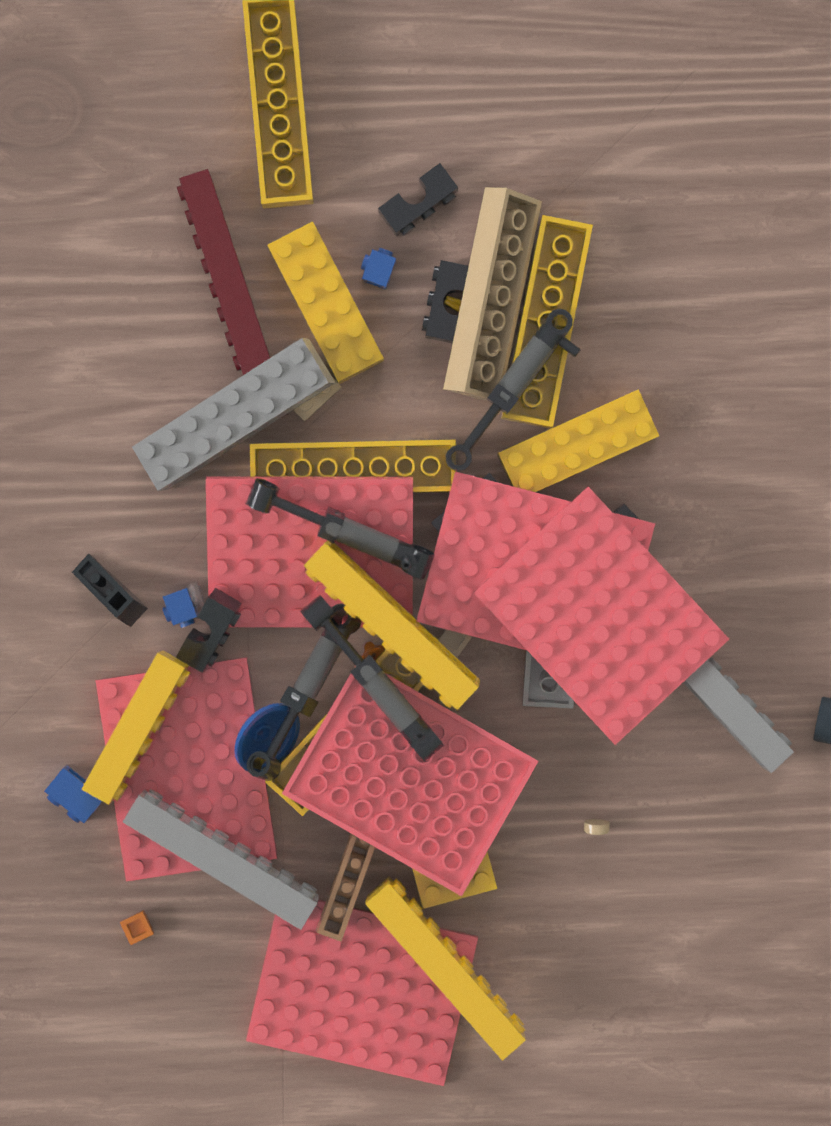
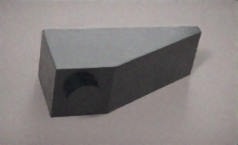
[72,554,148,627]

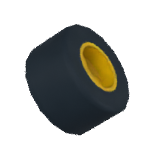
[813,697,831,744]

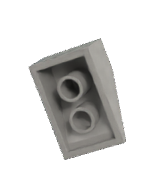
[523,650,574,708]

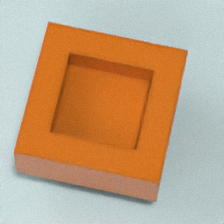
[120,910,155,945]

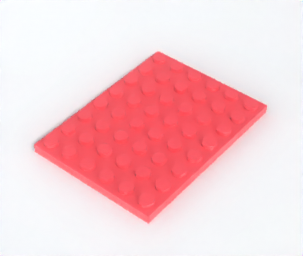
[416,472,655,650]
[206,476,413,628]
[473,487,729,745]
[96,657,278,882]
[282,666,539,896]
[246,900,478,1086]

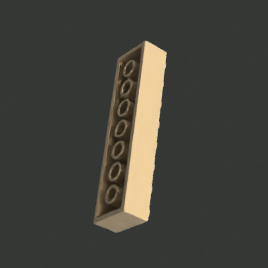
[443,187,542,400]

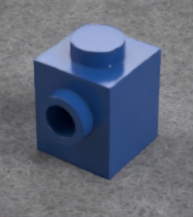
[361,248,396,290]
[163,588,199,628]

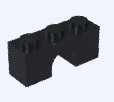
[378,163,458,236]
[421,260,469,343]
[176,588,242,672]

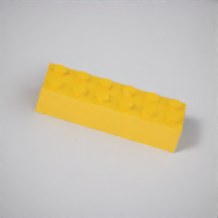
[267,221,384,384]
[497,389,659,492]
[81,650,190,805]

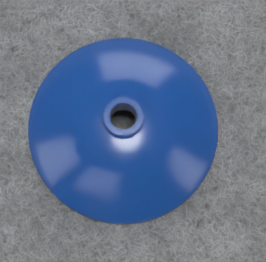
[234,703,300,771]

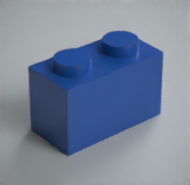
[44,765,103,823]

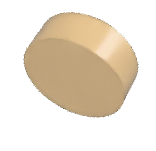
[584,819,610,835]

